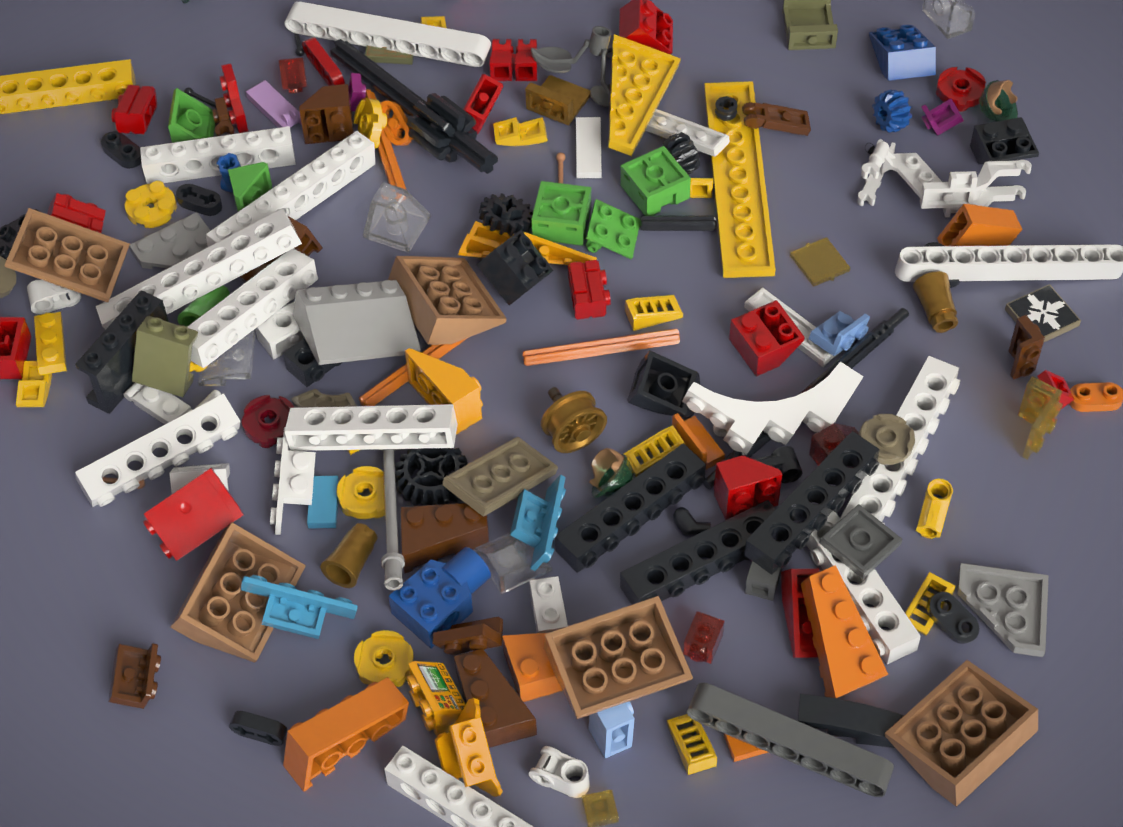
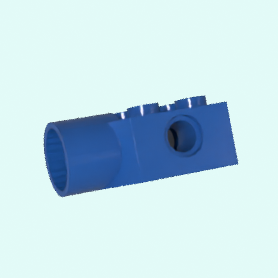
[388,547,491,649]

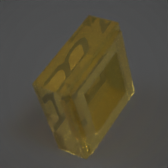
[582,790,619,827]

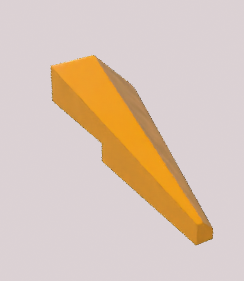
[458,221,597,265]

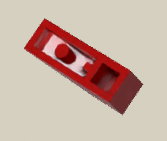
[781,568,820,658]

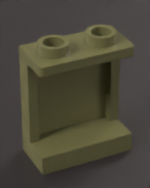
[782,0,838,50]
[132,316,198,397]

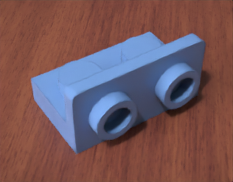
[809,311,870,356]

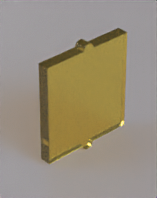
[790,237,851,287]

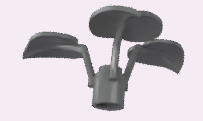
[531,26,619,108]

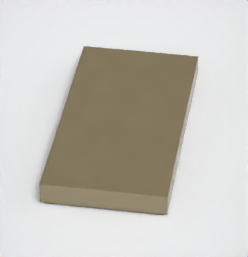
[442,436,558,517]

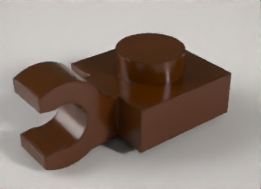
[212,97,235,137]

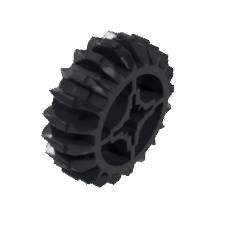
[395,448,468,506]

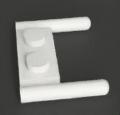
[123,383,221,424]

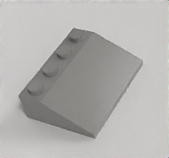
[293,280,421,365]

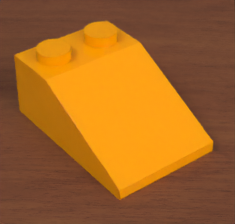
[405,348,483,435]

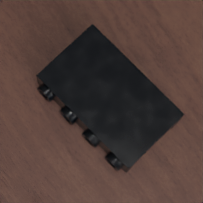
[75,291,169,414]

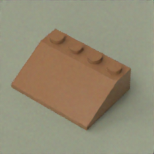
[4,208,130,302]
[388,256,507,345]
[170,522,306,663]
[544,596,693,719]
[885,660,1038,807]

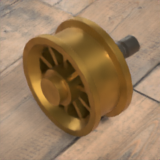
[541,387,607,453]

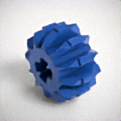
[872,89,912,132]

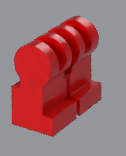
[490,39,537,81]

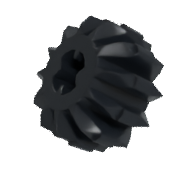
[663,132,700,175]

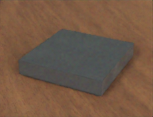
[819,504,902,579]

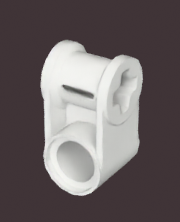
[27,280,81,315]
[529,746,590,798]

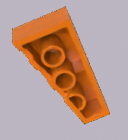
[801,565,888,699]
[502,633,563,702]
[283,677,409,792]

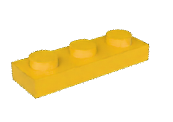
[34,312,67,375]

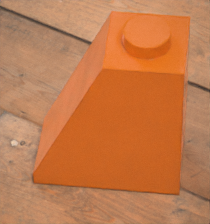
[937,204,1023,246]

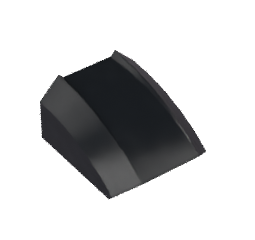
[627,350,700,417]

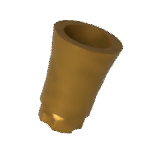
[913,271,958,333]
[320,523,378,588]

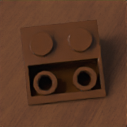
[299,84,354,144]

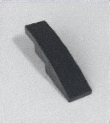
[798,693,904,748]

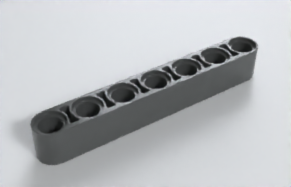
[687,683,894,797]

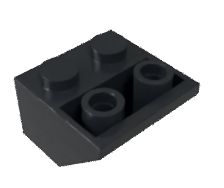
[970,117,1039,165]
[477,230,554,306]

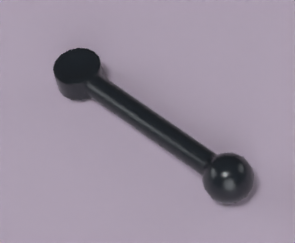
[294,33,305,57]
[184,87,217,109]

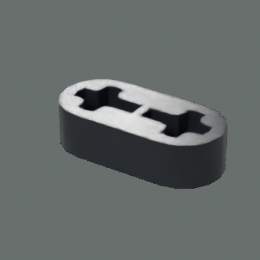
[176,184,222,216]
[229,711,288,746]

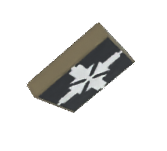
[1005,284,1081,343]

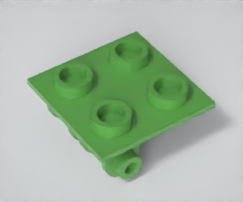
[586,199,641,259]

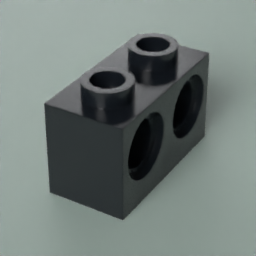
[283,338,343,387]

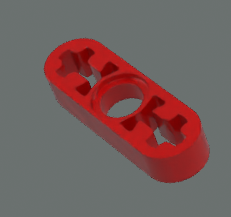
[302,37,345,86]

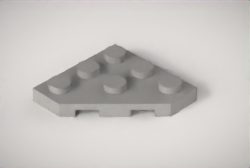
[129,212,211,269]
[957,563,1049,657]

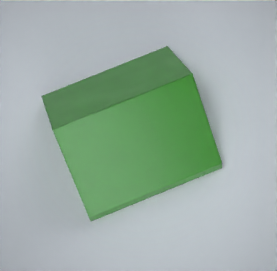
[168,88,215,143]
[228,162,272,212]

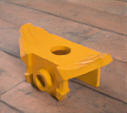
[435,698,503,797]

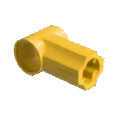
[916,479,953,539]

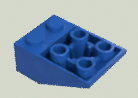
[869,25,936,81]

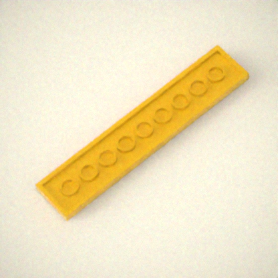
[704,81,776,278]

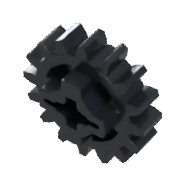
[479,193,534,236]

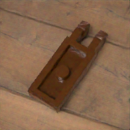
[742,102,811,136]

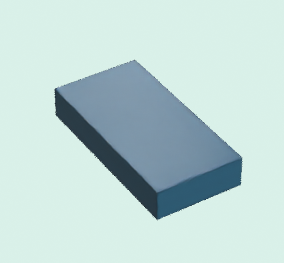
[307,476,339,529]

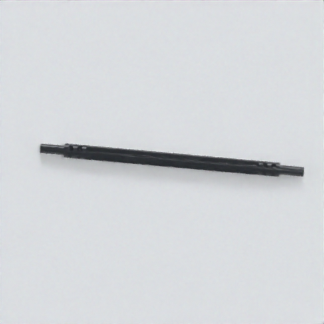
[703,308,909,489]

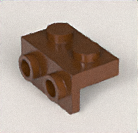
[1008,315,1045,379]
[433,617,503,655]
[108,643,161,709]

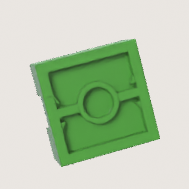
[620,146,691,216]
[532,181,591,246]

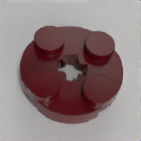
[242,395,294,448]

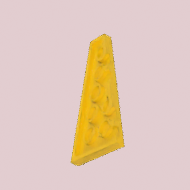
[608,34,681,156]

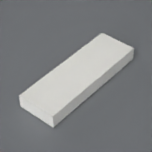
[576,117,602,178]

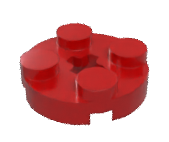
[936,67,986,112]

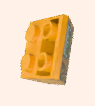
[406,661,466,737]

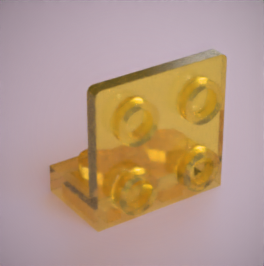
[1018,376,1063,460]

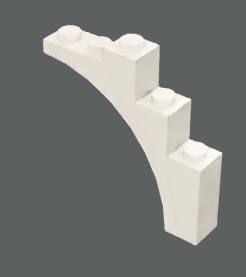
[682,362,863,455]

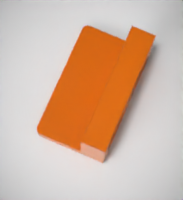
[672,413,725,470]

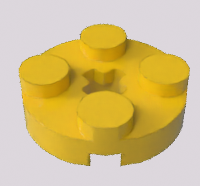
[354,98,387,149]
[125,181,177,228]
[337,466,385,519]
[354,630,414,687]

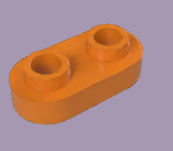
[380,101,413,146]
[1069,382,1123,412]

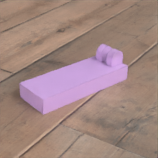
[246,80,302,128]

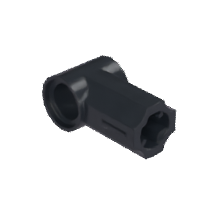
[754,446,803,483]

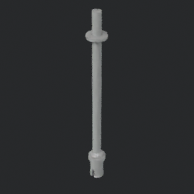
[379,449,405,590]

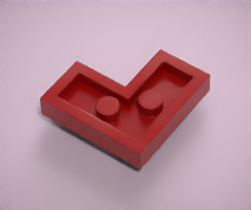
[219,63,248,133]

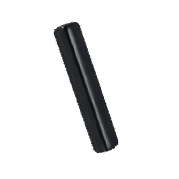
[640,215,716,231]

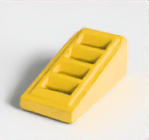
[625,295,683,331]
[623,425,685,477]
[905,572,955,636]
[667,714,717,775]

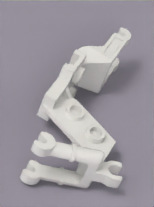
[857,139,1032,217]

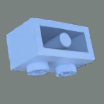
[588,701,635,758]

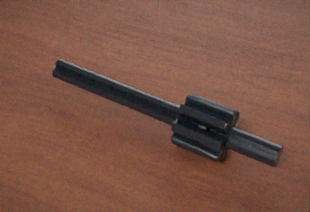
[330,39,498,174]

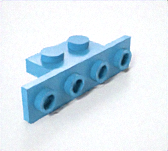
[510,474,566,571]
[241,575,358,639]

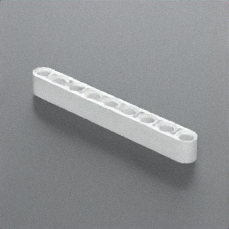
[285,2,491,67]
[895,245,1123,282]

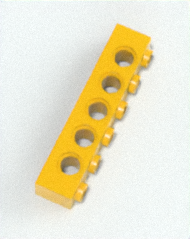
[0,59,136,114]

